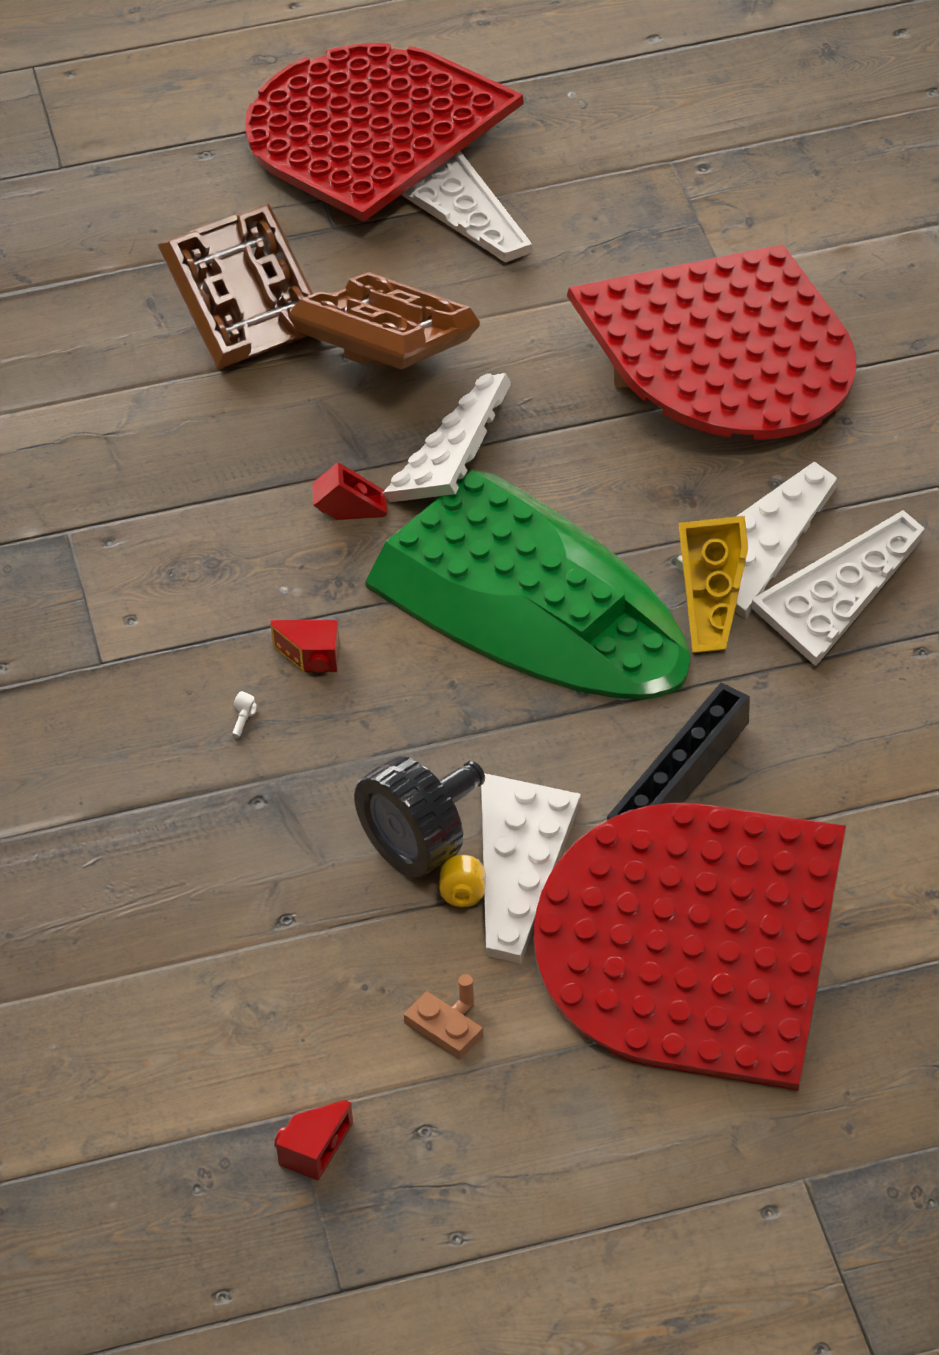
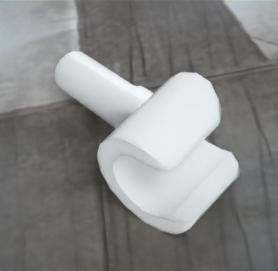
[232,691,257,738]

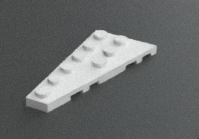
[401,151,532,262]
[751,510,925,666]

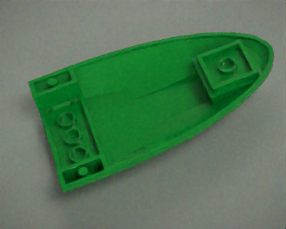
[365,470,690,700]

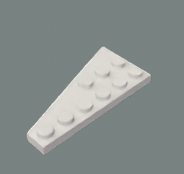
[383,373,511,502]
[676,462,837,620]
[481,774,581,964]

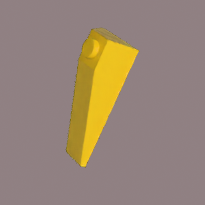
[679,516,748,654]

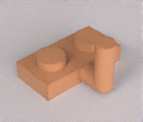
[403,974,484,1059]

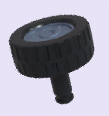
[354,756,485,877]

